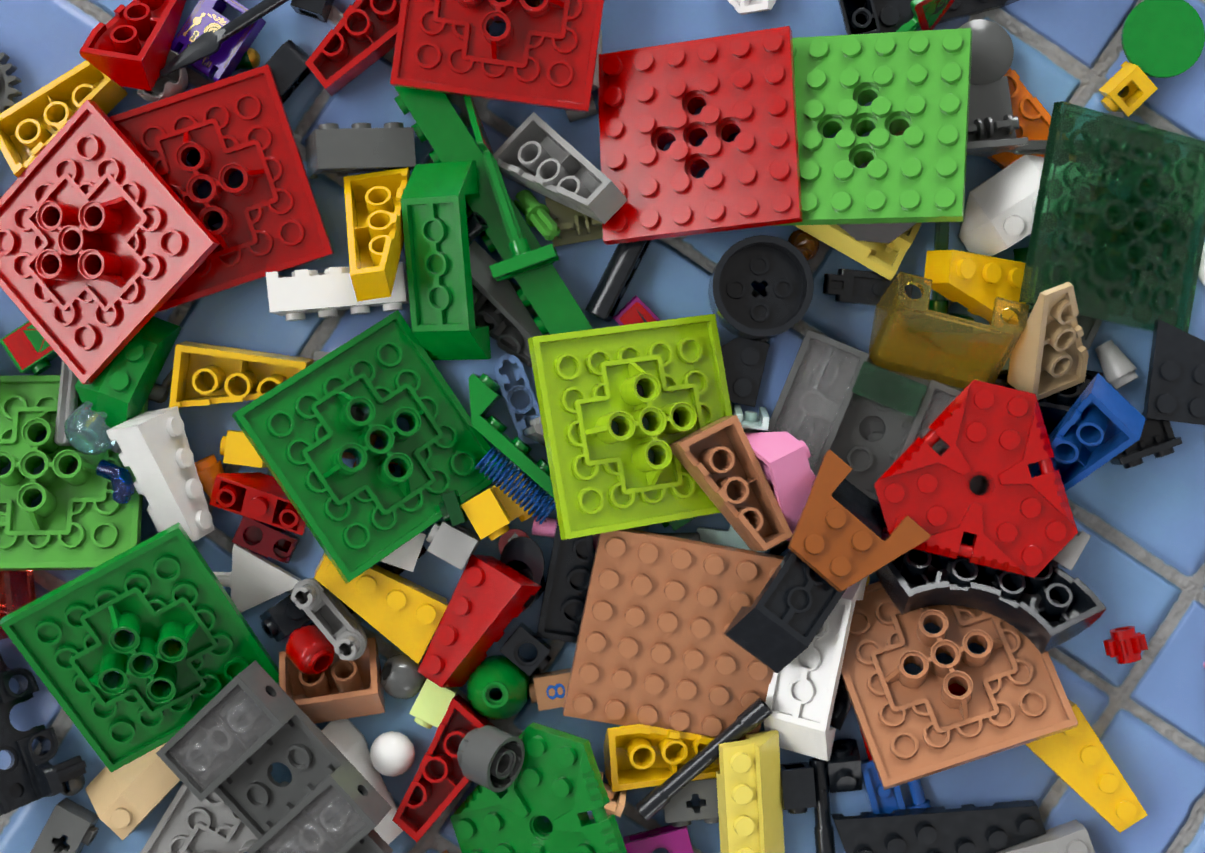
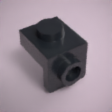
[260,594,311,642]
[827,739,862,793]

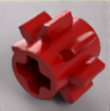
[1103,626,1148,664]

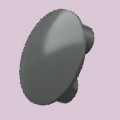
[958,19,1014,85]

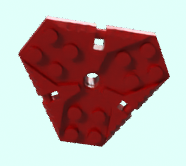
[873,380,1078,578]

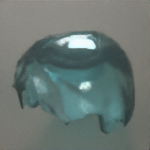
[64,401,116,456]

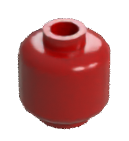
[285,625,335,674]

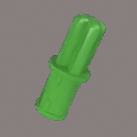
[514,189,560,241]

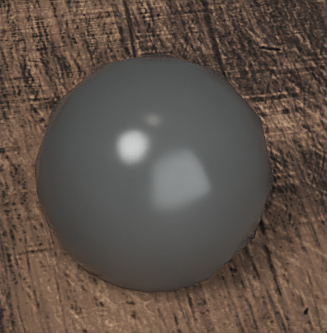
[380,654,425,699]

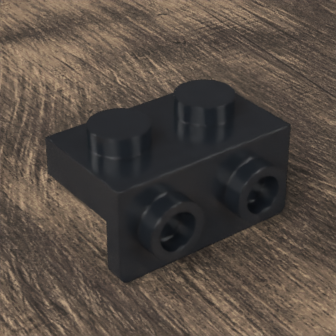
[1110,412,1182,469]

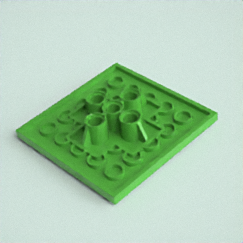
[772,28,972,226]
[0,375,148,571]

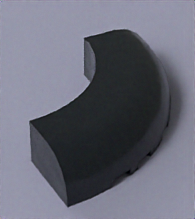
[875,532,1106,654]

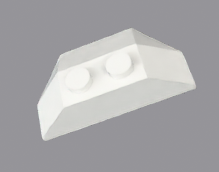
[958,155,1089,256]

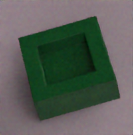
[439,490,468,526]

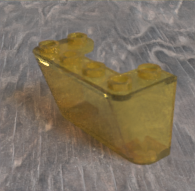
[869,271,1029,389]

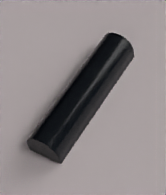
[585,240,652,323]

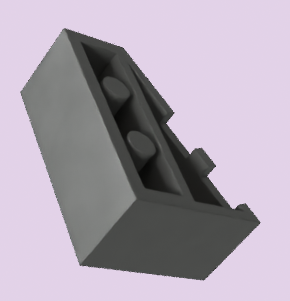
[305,122,416,179]

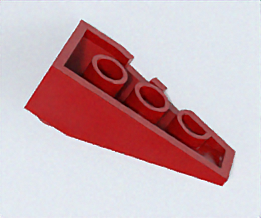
[79,0,186,91]

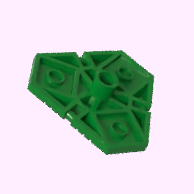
[450,722,627,853]

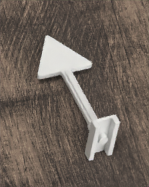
[213,544,301,613]

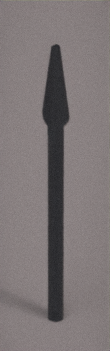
[160,0,289,76]

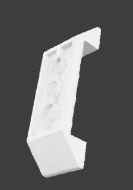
[764,576,868,761]

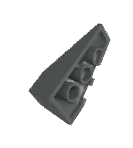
[469,240,543,367]

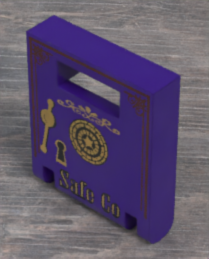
[170,0,266,82]

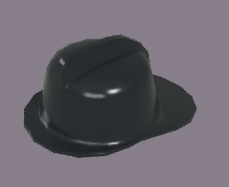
[500,536,545,613]

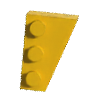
[923,249,1030,329]

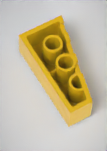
[343,167,410,302]
[1024,699,1147,833]

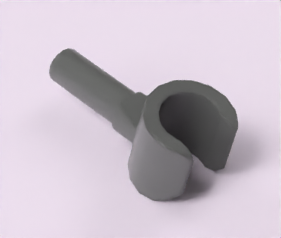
[148,368,173,403]

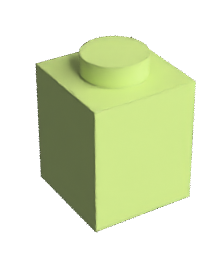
[409,678,459,729]

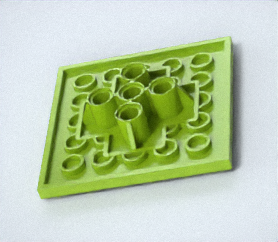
[528,314,733,540]

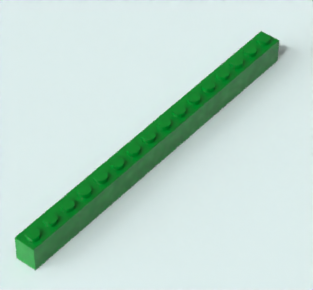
[394,86,697,531]

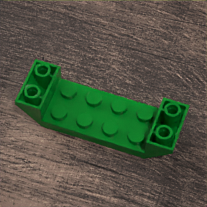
[401,160,491,360]
[468,373,554,498]

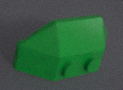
[75,316,182,430]

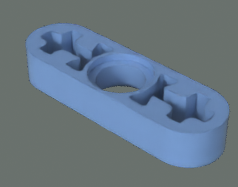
[494,354,540,444]

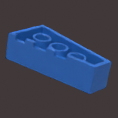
[1028,373,1146,492]

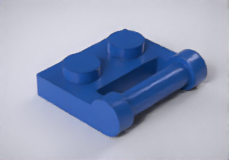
[861,759,931,814]

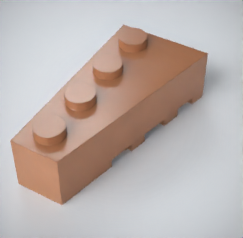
[669,415,793,551]

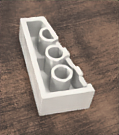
[266,262,409,321]

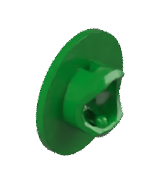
[1121,0,1205,78]

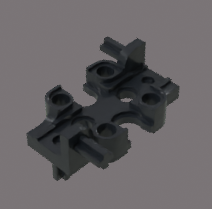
[0,654,87,816]

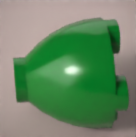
[466,655,530,720]

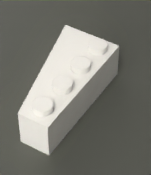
[106,406,215,542]

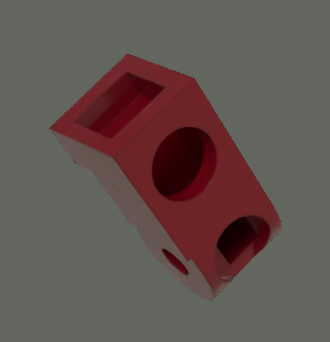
[232,516,300,563]

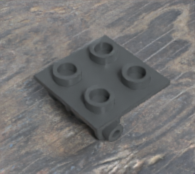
[967,76,1019,142]

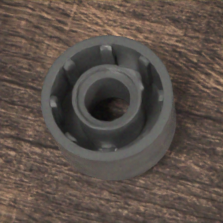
[457,725,525,792]

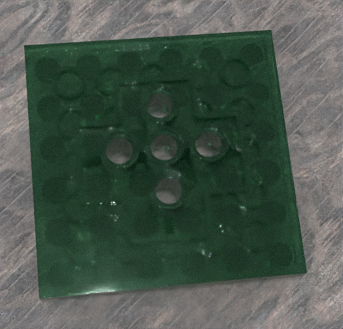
[1019,101,1205,333]

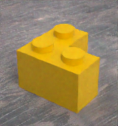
[461,471,537,541]

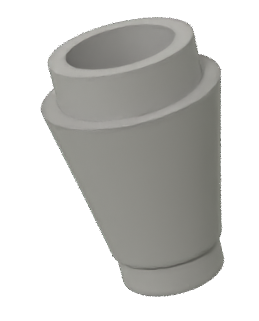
[1094,340,1138,390]

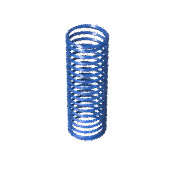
[475,446,556,525]

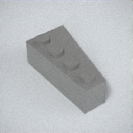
[493,112,628,224]

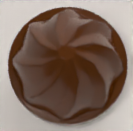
[788,229,819,261]

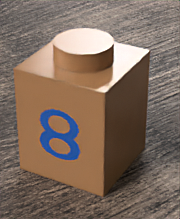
[529,668,572,711]

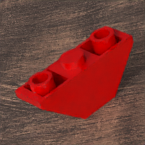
[209,472,306,535]

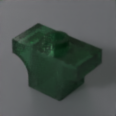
[851,361,927,417]

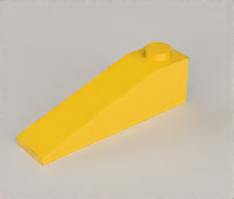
[603,724,720,792]

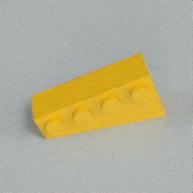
[0,60,128,177]
[169,341,314,408]
[314,552,448,664]

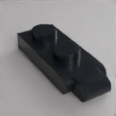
[822,269,914,309]

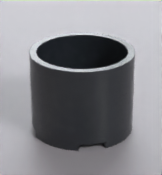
[708,235,814,340]

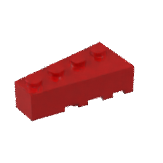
[305,0,401,96]
[417,554,542,688]
[392,694,497,842]

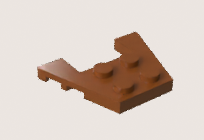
[788,449,931,592]

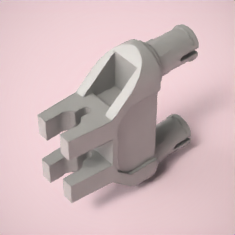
[291,578,367,661]

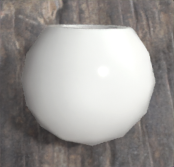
[370,731,415,777]

